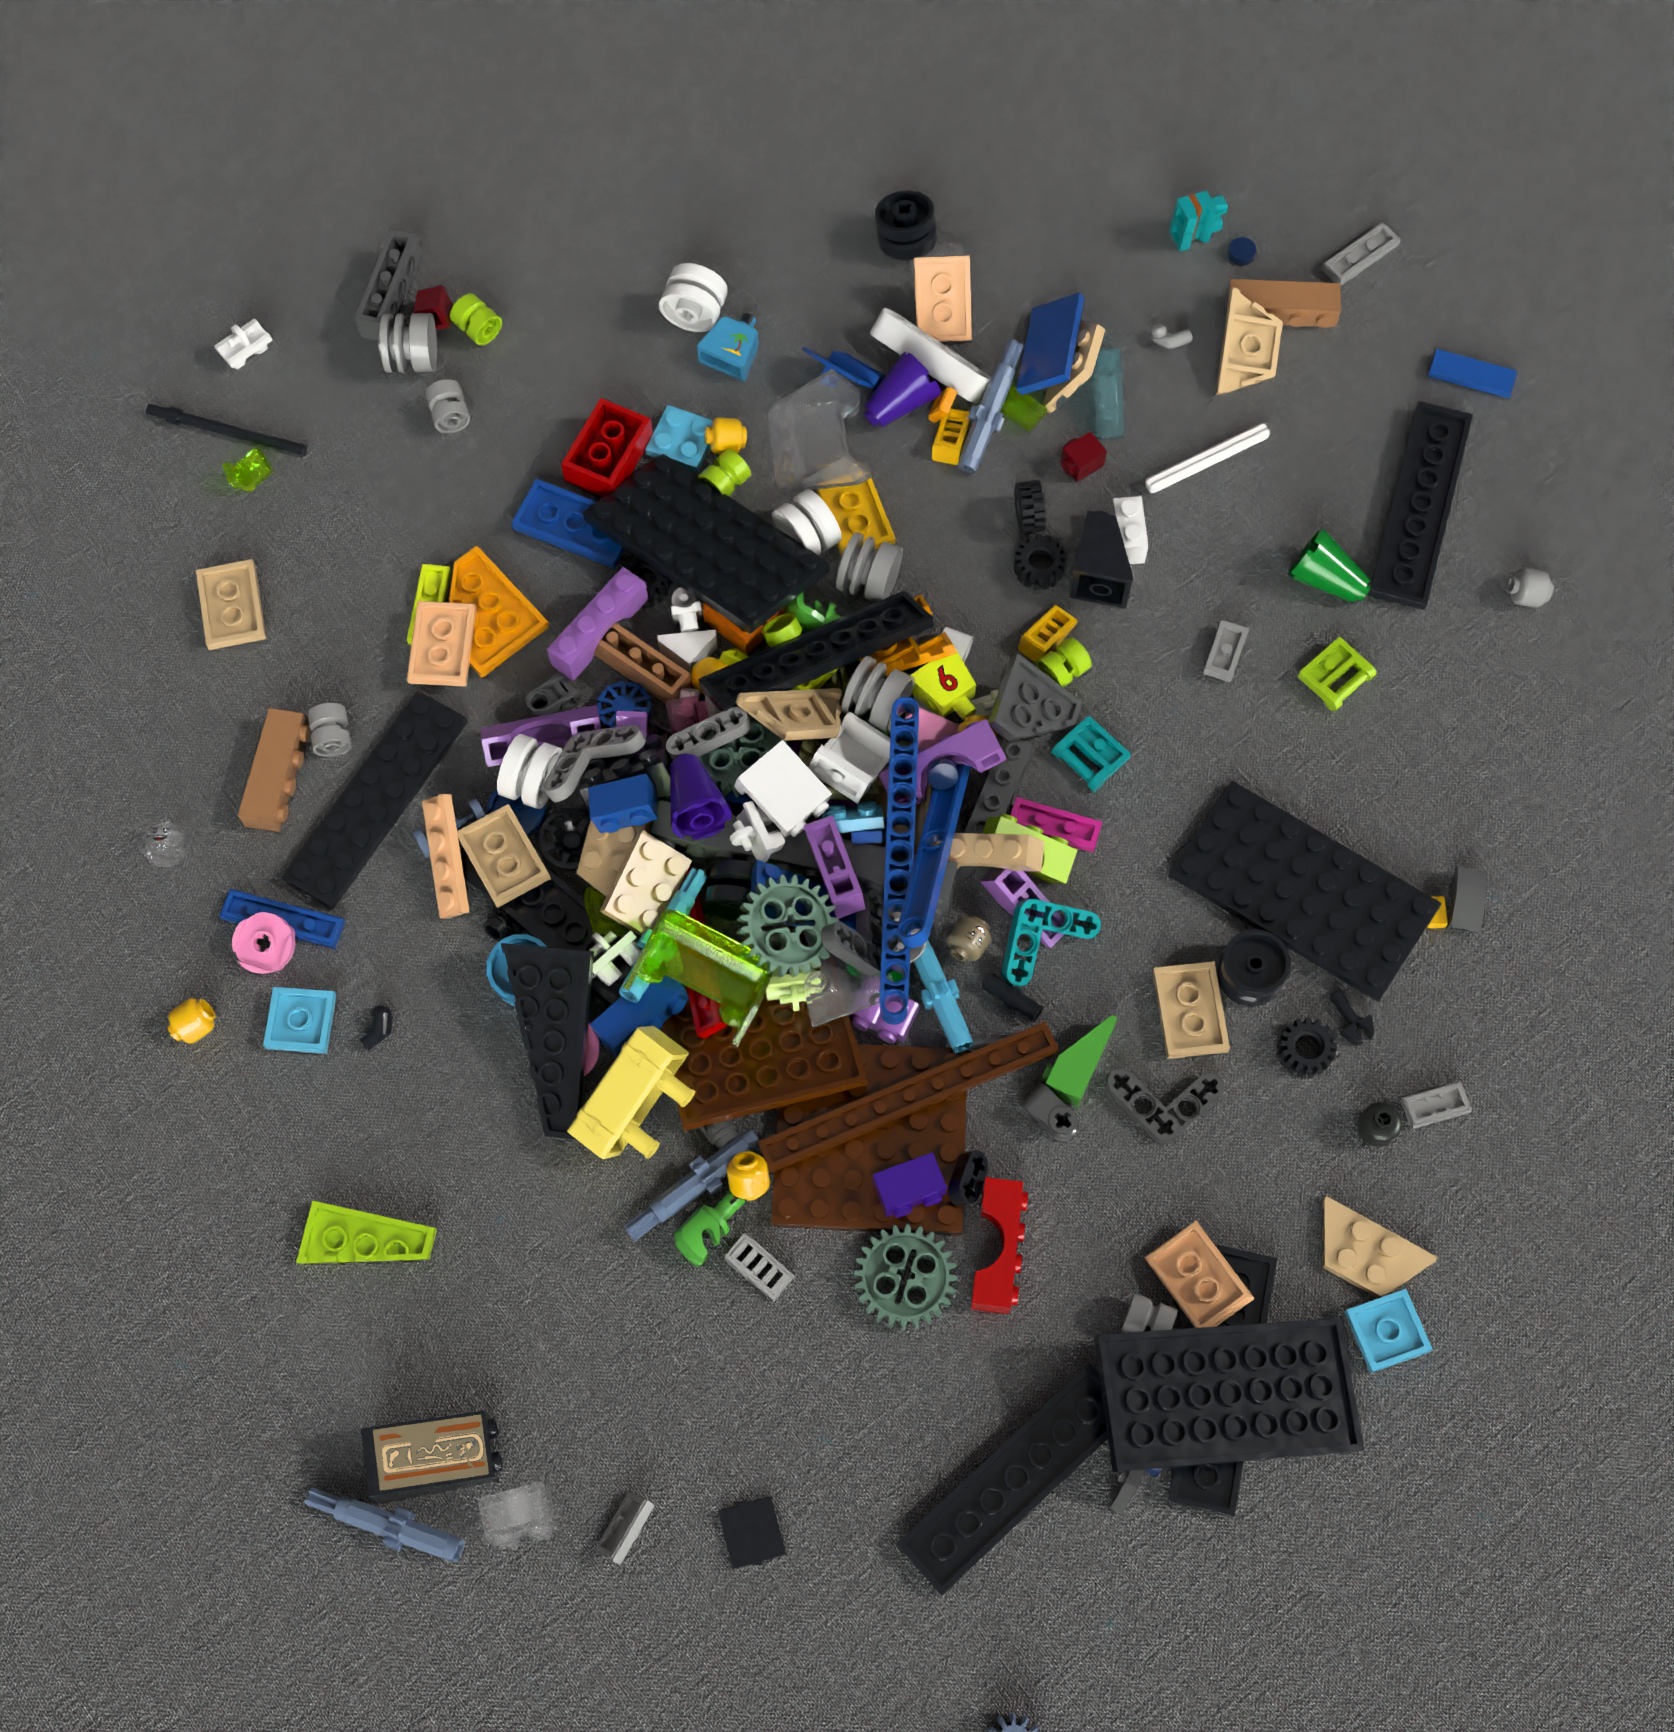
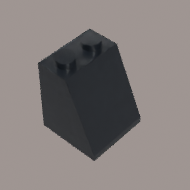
[1070,510,1133,609]

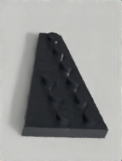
[501,943,594,1140]

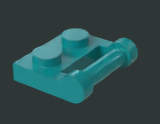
[1051,715,1131,792]

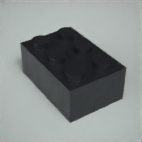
[579,732,673,808]

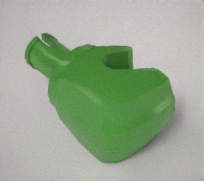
[786,591,842,633]
[674,1190,746,1267]

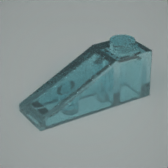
[1090,349,1124,440]

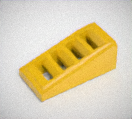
[932,408,971,465]
[1018,605,1078,663]

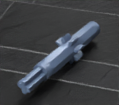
[957,339,1023,473]
[623,1129,760,1242]
[305,1487,465,1563]

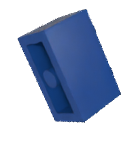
[588,774,658,833]

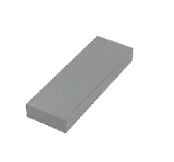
[1321,222,1401,286]

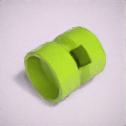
[450,293,502,346]
[698,449,751,497]
[761,613,802,647]
[1036,637,1092,688]

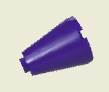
[863,351,941,428]
[670,754,732,840]

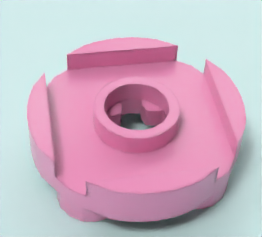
[232,912,295,974]

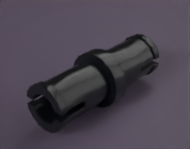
[982,973,1044,1023]

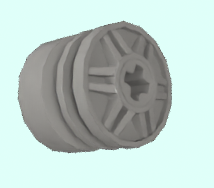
[379,313,437,373]
[836,532,903,602]
[841,656,915,734]

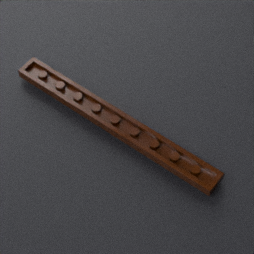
[758,1021,1059,1173]

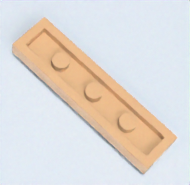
[422,794,470,919]

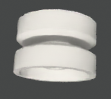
[659,263,728,332]
[772,489,842,555]
[497,734,562,809]

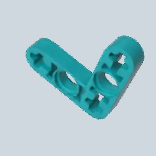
[1002,898,1101,986]

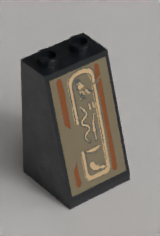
[361,1411,503,1504]

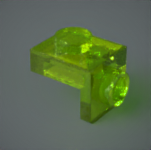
[222,448,274,493]

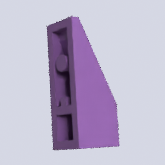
[804,815,866,919]
[980,867,1064,948]

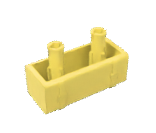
[567,1026,695,1159]

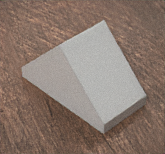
[657,630,717,675]

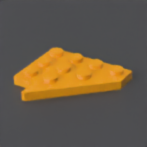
[449,546,550,678]

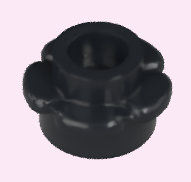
[483,913,512,941]

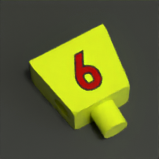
[911,649,977,721]

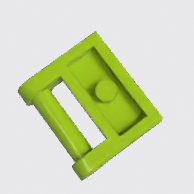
[1298,636,1377,711]

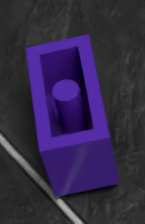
[873,1152,947,1218]

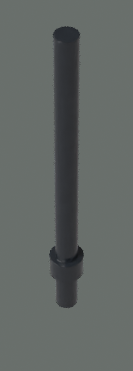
[146,403,307,456]

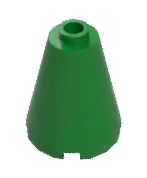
[1287,528,1371,603]

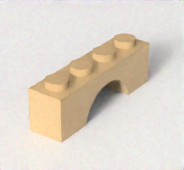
[917,832,1044,872]

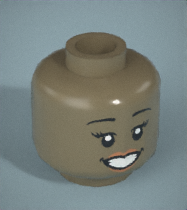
[946,916,992,962]

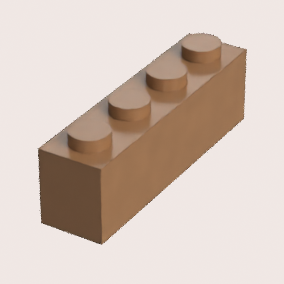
[1226,279,1341,328]
[594,623,692,708]
[238,708,311,832]

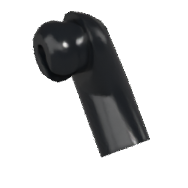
[360,1005,393,1051]

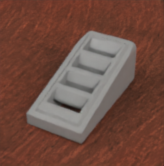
[724,1233,795,1302]

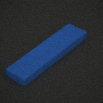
[219,889,345,949]

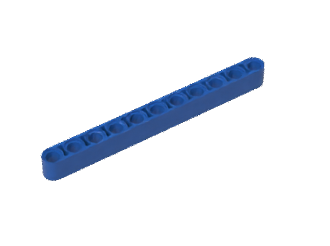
[879,697,919,1025]

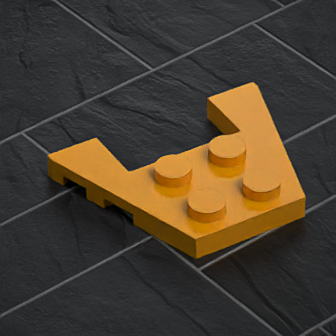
[859,594,957,676]

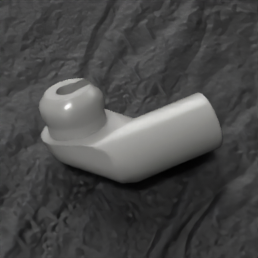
[1151,324,1192,349]

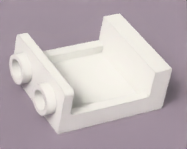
[808,712,898,804]
[734,740,832,839]

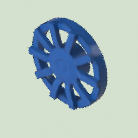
[597,680,652,728]

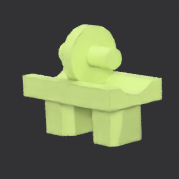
[764,965,823,1011]

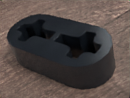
[948,1150,988,1206]

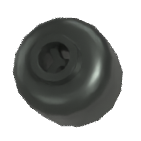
[1357,1102,1402,1147]

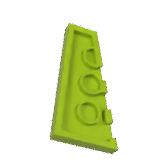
[296,1200,437,1264]

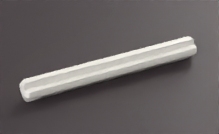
[1145,423,1270,493]

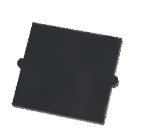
[718,1496,786,1570]

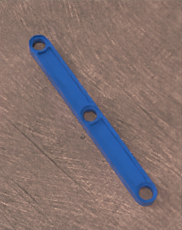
[897,764,971,948]

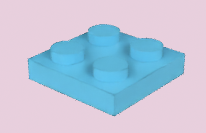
[645,405,713,473]
[822,801,884,833]
[263,987,336,1054]
[1344,1289,1433,1374]

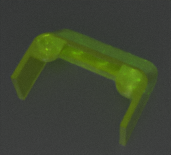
[623,909,774,1046]

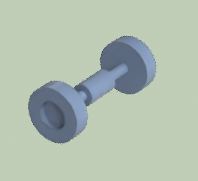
[411,798,486,858]

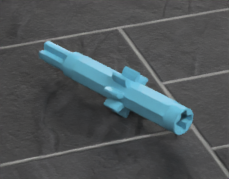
[619,868,707,1003]
[913,940,974,1053]

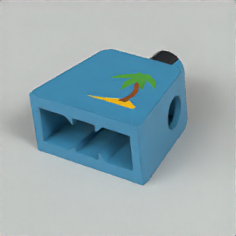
[697,313,759,382]

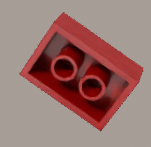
[561,398,653,497]

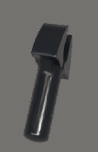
[1330,990,1374,1046]

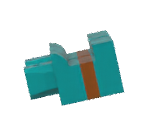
[1169,190,1228,252]

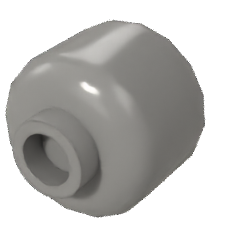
[1507,568,1554,608]

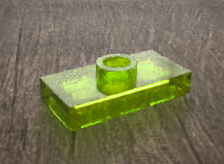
[1001,384,1048,432]

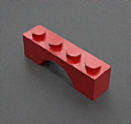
[971,1177,1028,1314]

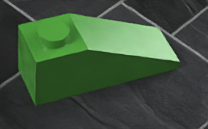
[1041,1015,1118,1107]

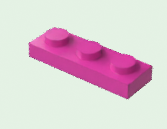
[1011,797,1102,853]

